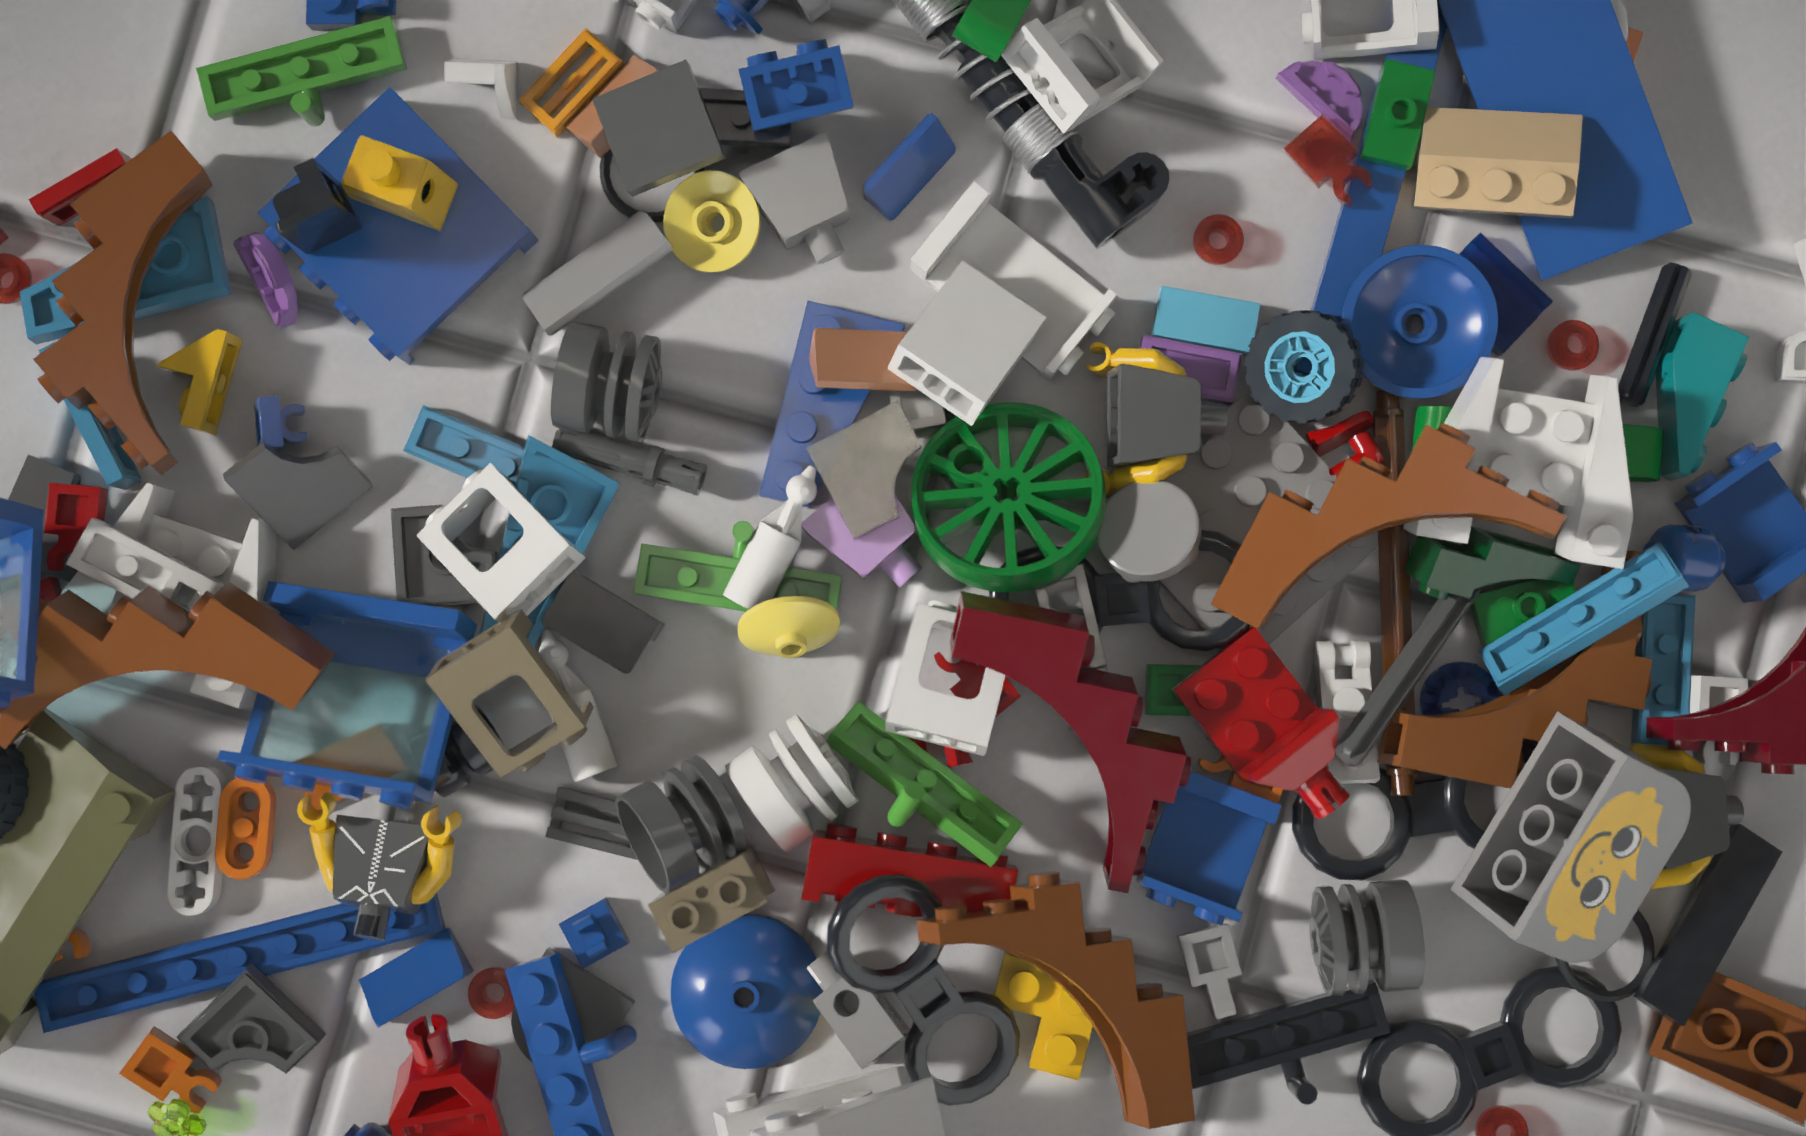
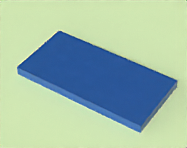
[1437,0,1693,281]

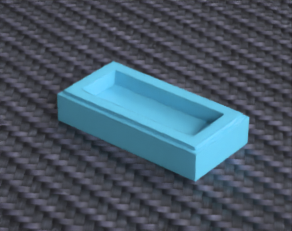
[1151,286,1261,355]

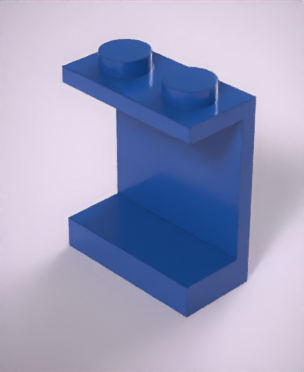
[1674,442,1806,603]
[1136,771,1282,926]

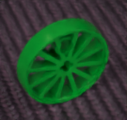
[911,402,1106,592]

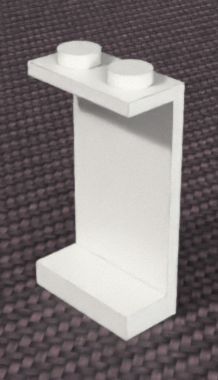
[910,181,1117,380]

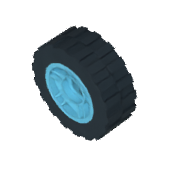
[1244,310,1364,424]

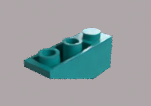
[1655,312,1749,481]

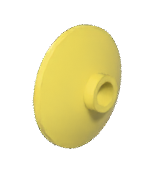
[663,170,761,273]
[737,596,840,658]

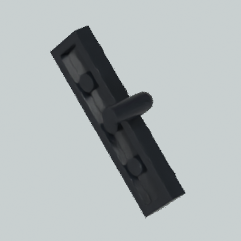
[1187,980,1390,1105]

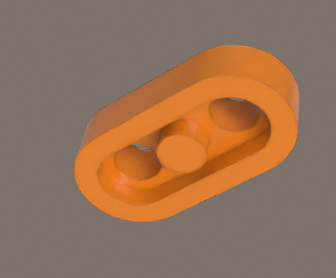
[215,778,276,879]

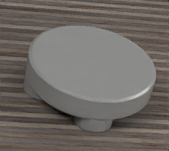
[1097,481,1202,583]

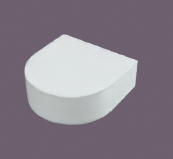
[1776,331,1806,383]

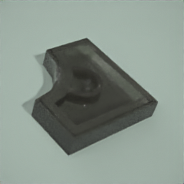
[806,400,922,541]

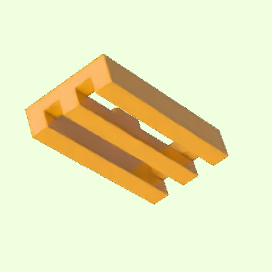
[518,28,624,138]

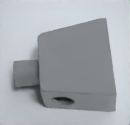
[738,132,850,264]

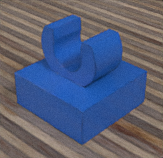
[254,396,308,453]
[559,898,630,969]

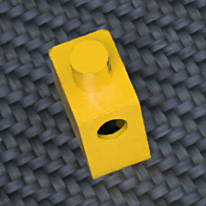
[341,135,459,231]

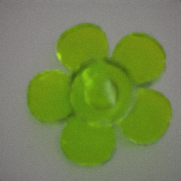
[148,1099,207,1136]

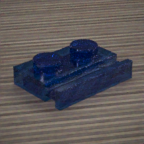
[1459,232,1554,356]

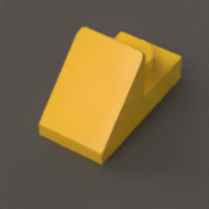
[156,329,243,436]

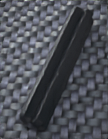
[1618,263,1692,407]

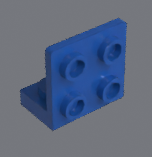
[738,39,854,132]

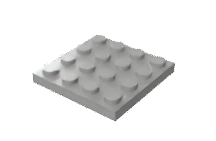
[1160,388,1378,650]

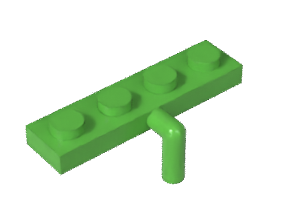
[196,16,408,126]
[633,521,843,612]
[826,701,1023,867]

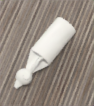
[723,465,817,609]
[538,629,618,782]

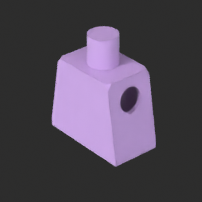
[801,460,922,588]

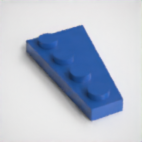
[759,301,905,509]

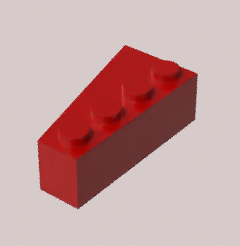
[801,823,1018,917]

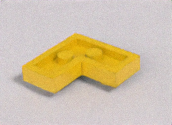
[993,952,1093,1081]

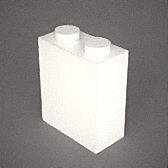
[887,260,1047,426]

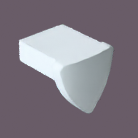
[444,58,517,119]

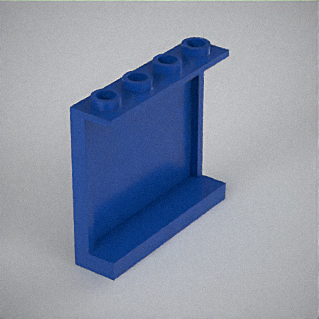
[257,87,539,365]

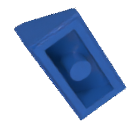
[863,113,956,221]
[359,927,474,1028]

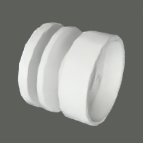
[725,714,859,853]

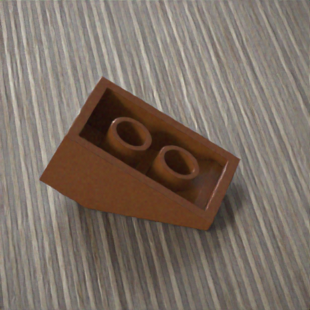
[1648,971,1806,1127]

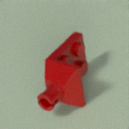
[1171,627,1350,820]
[388,1014,508,1136]

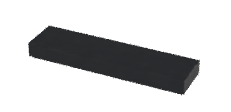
[1633,823,1783,1026]

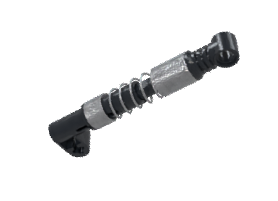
[892,0,1170,249]

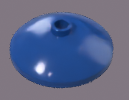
[1341,245,1498,399]
[671,914,824,1069]

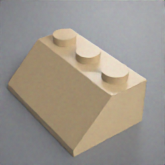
[1414,107,1583,219]

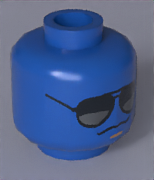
[1643,524,1726,592]

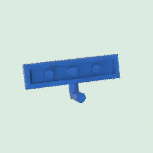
[505,952,637,1136]

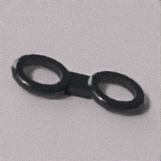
[988,530,1250,651]
[1292,740,1536,881]
[827,874,1020,1106]
[1357,966,1622,1136]

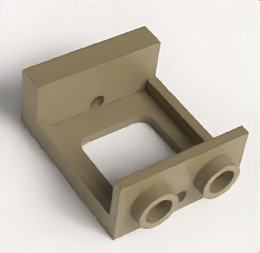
[425,609,594,778]
[648,845,775,953]

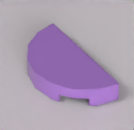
[1275,60,1363,146]
[233,232,298,329]

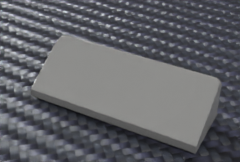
[522,210,673,336]

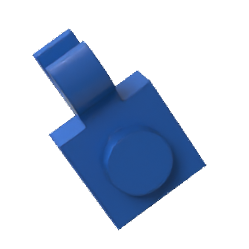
[306,0,396,30]

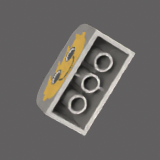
[1450,711,1691,963]

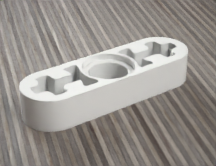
[167,766,228,916]

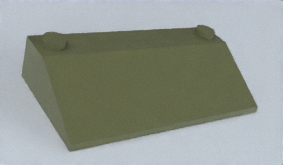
[0,708,175,1054]

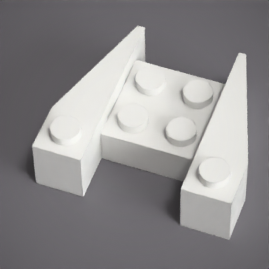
[1403,357,1634,569]
[60,483,277,708]
[713,1066,945,1136]

